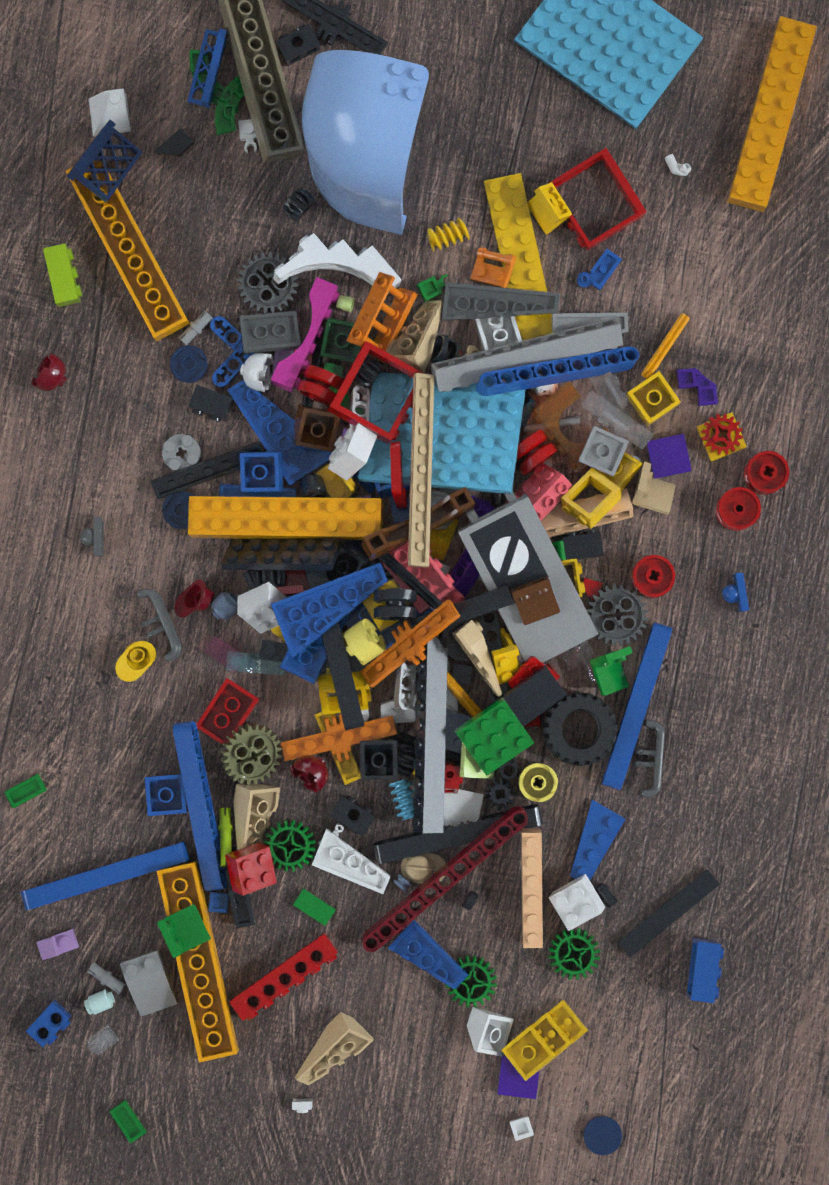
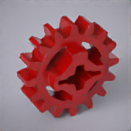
[701,414,743,456]

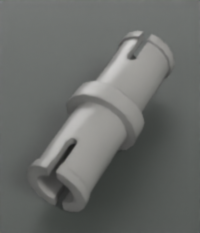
[178,310,213,345]
[87,962,126,995]

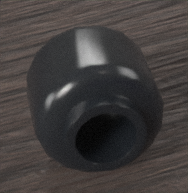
[299,473,327,498]

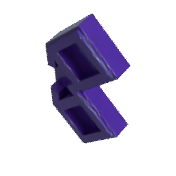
[676,368,718,407]

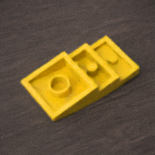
[501,1000,589,1081]

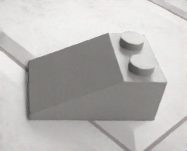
[120,949,178,1017]

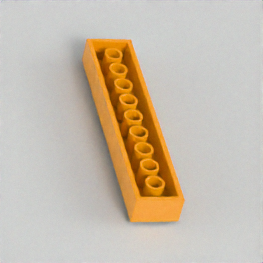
[727,16,817,212]
[65,155,189,342]
[188,496,383,540]
[157,861,239,1063]

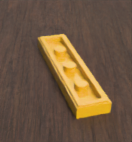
[314,711,361,785]

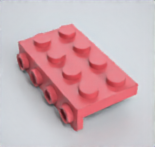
[504,463,572,521]
[379,542,455,614]

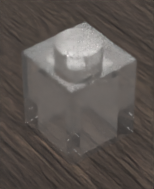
[87,1024,119,1056]

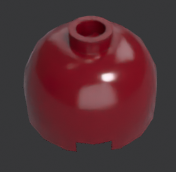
[31,352,67,391]
[290,755,329,793]

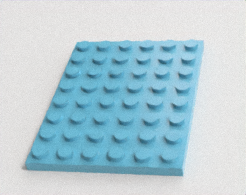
[514,0,703,129]
[358,372,526,494]

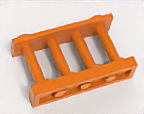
[346,272,418,363]

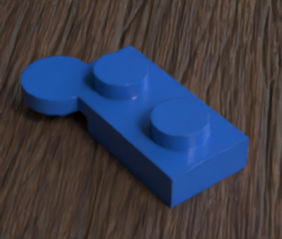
[577,249,622,291]

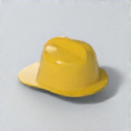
[115,641,156,682]

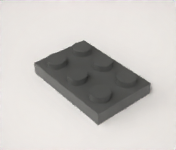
[240,311,301,353]

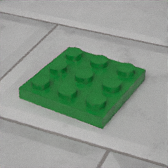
[454,697,534,776]

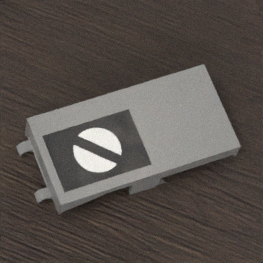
[458,490,598,663]

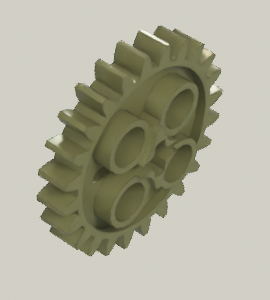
[220,723,282,785]

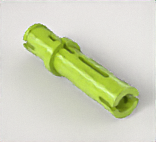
[218,808,233,867]

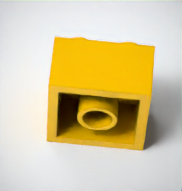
[626,371,681,427]

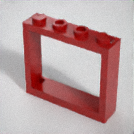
[549,148,647,251]
[327,341,424,444]

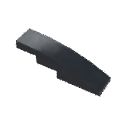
[225,846,255,928]

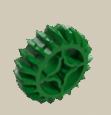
[264,820,316,872]
[548,928,600,980]
[445,955,497,1008]

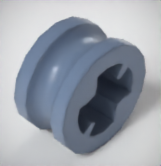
[393,874,412,892]

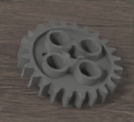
[237,252,299,313]
[586,584,649,646]

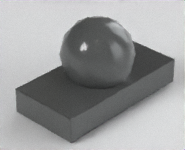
[80,517,104,557]

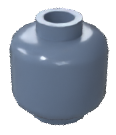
[211,592,238,620]

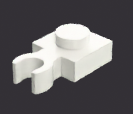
[238,119,257,154]

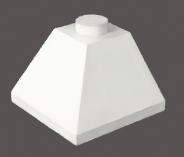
[89,89,131,137]
[467,1007,514,1056]

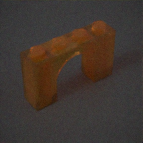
[532,381,609,471]

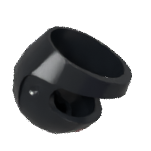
[430,334,462,363]

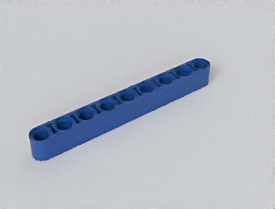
[476,346,639,396]
[602,622,673,790]
[173,721,228,891]
[20,842,190,911]

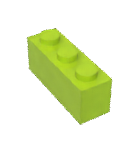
[43,243,82,307]

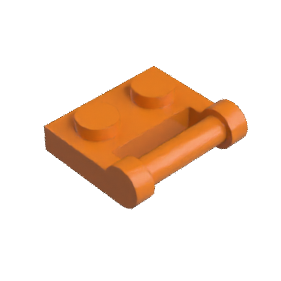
[470,247,516,288]

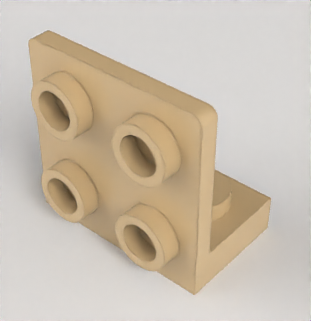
[632,462,675,515]

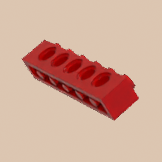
[229,933,338,1021]

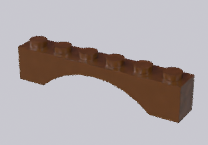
[361,487,475,561]

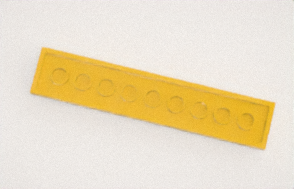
[484,173,552,341]

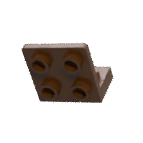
[510,576,560,625]

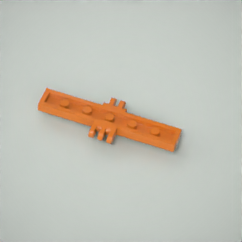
[360,599,460,688]
[281,714,397,762]

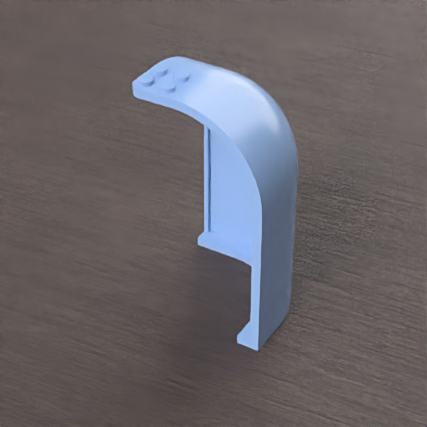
[302,50,429,235]

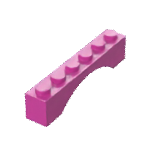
[271,277,340,393]

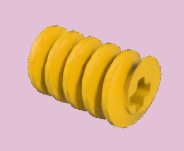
[428,218,470,252]

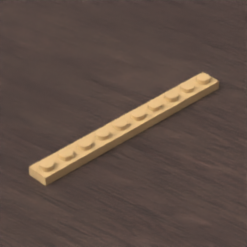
[408,373,434,568]

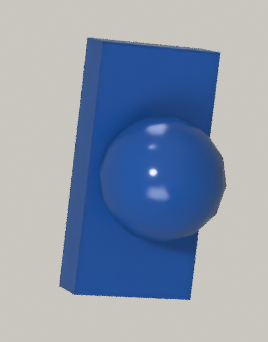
[722,573,749,612]

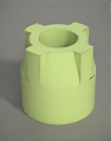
[336,295,355,313]

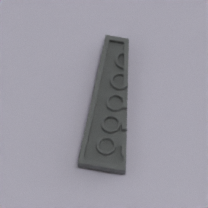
[442,282,560,321]

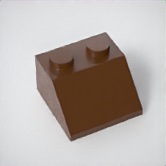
[295,404,340,452]

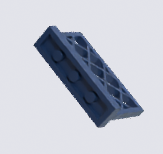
[67,120,143,203]

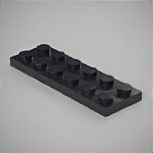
[221,539,342,570]

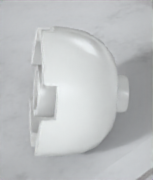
[240,353,274,392]

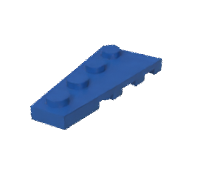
[388,920,468,989]

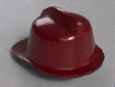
[174,579,215,618]

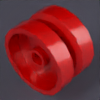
[297,365,344,406]
[516,429,558,476]
[743,451,790,495]
[715,487,761,531]
[631,555,676,598]

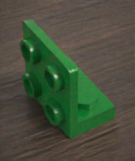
[589,646,633,696]
[157,904,211,958]

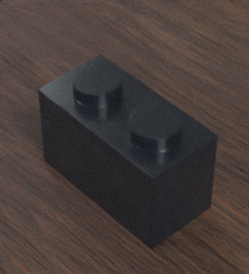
[188,385,234,423]
[561,529,604,560]

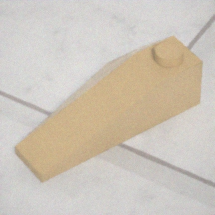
[385,300,444,373]
[451,619,502,696]
[234,782,280,850]
[295,1012,374,1085]

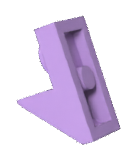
[36,929,79,960]

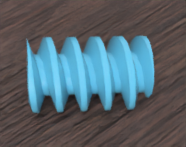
[389,778,414,820]

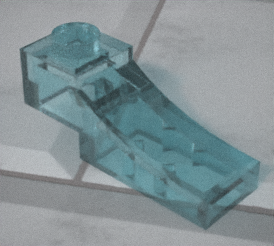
[226,651,285,675]

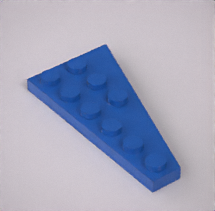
[228,380,333,486]
[271,563,388,659]

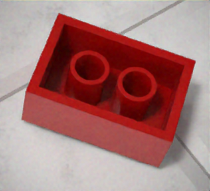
[196,678,260,744]

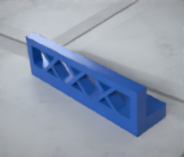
[187,28,228,108]

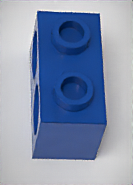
[26,1000,72,1047]

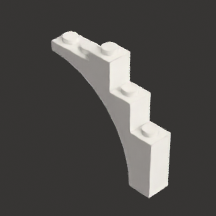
[273,233,402,295]

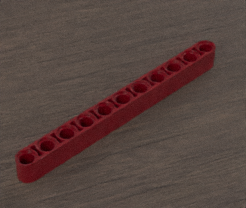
[362,806,528,952]

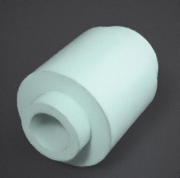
[84,989,115,1015]

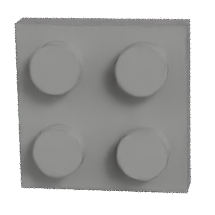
[578,426,629,477]

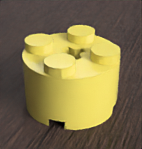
[342,619,387,665]
[518,763,558,802]

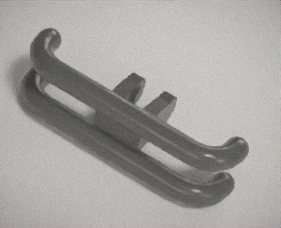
[137,589,182,661]
[634,720,665,797]

